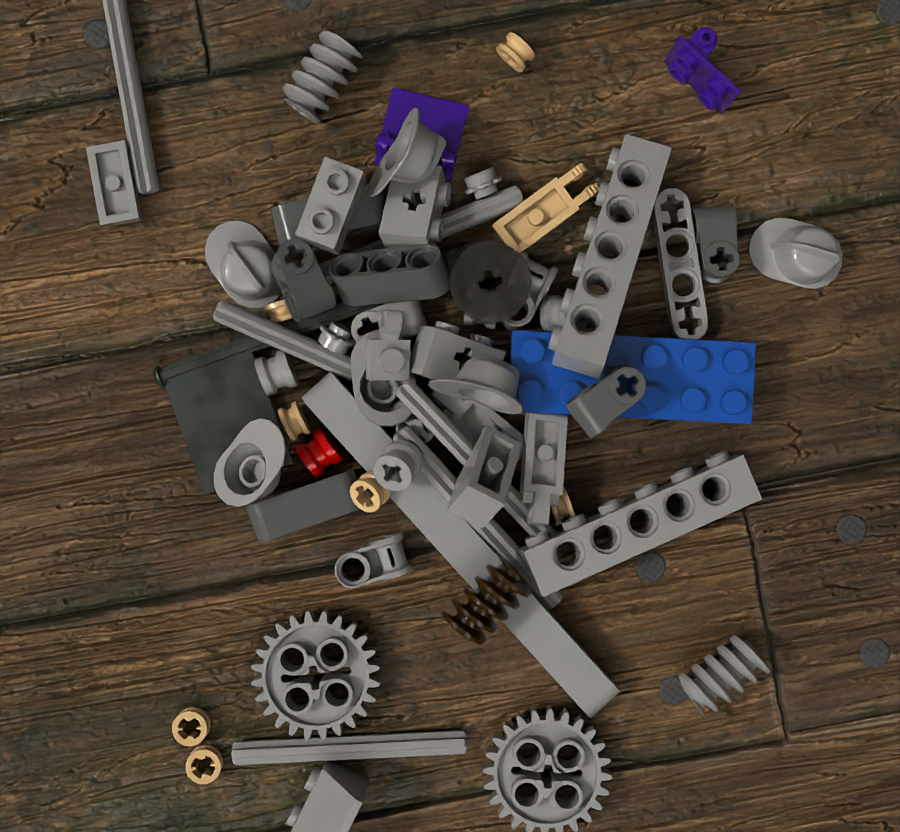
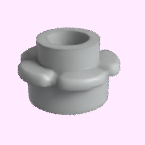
[464,167,502,200]
[317,321,356,355]

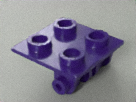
[664,27,742,115]
[374,88,469,183]

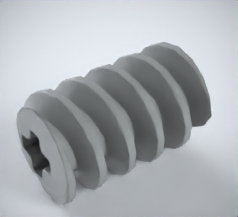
[282,30,363,124]
[678,635,771,720]

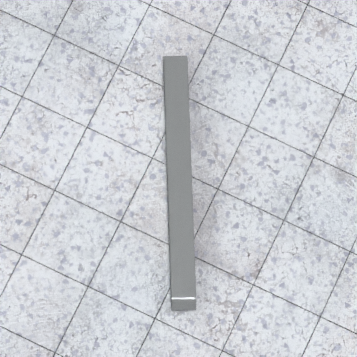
[301,372,620,718]

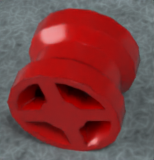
[295,428,343,478]

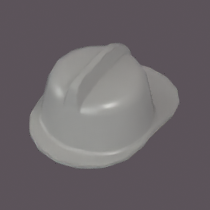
[368,108,446,197]
[749,218,843,289]
[205,221,282,308]
[350,329,416,426]
[428,355,524,414]
[214,418,286,507]

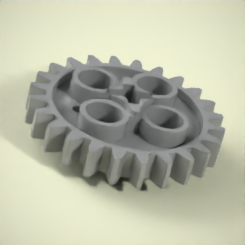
[251,609,381,740]
[482,705,612,832]

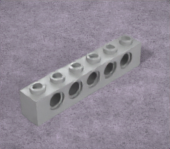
[548,134,672,379]
[517,451,762,597]

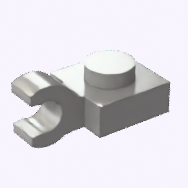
[366,310,410,381]

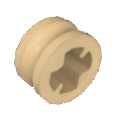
[496,32,536,72]
[263,300,294,325]
[278,401,311,441]
[350,471,391,513]
[550,485,575,526]
[172,707,211,747]
[186,745,223,784]

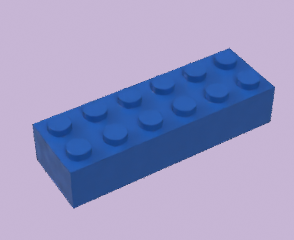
[509,330,756,424]

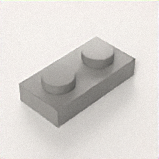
[86,140,143,228]

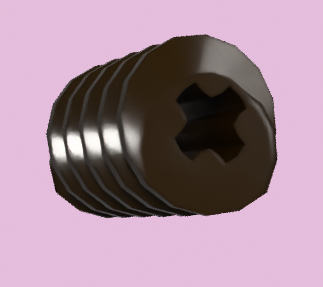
[441,554,532,645]

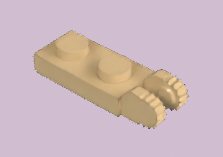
[492,163,600,258]

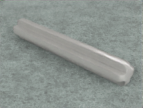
[213,300,352,381]

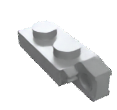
[429,390,524,462]
[520,412,568,526]

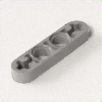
[652,188,708,340]

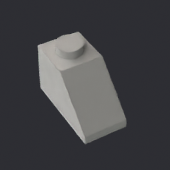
[447,425,522,529]

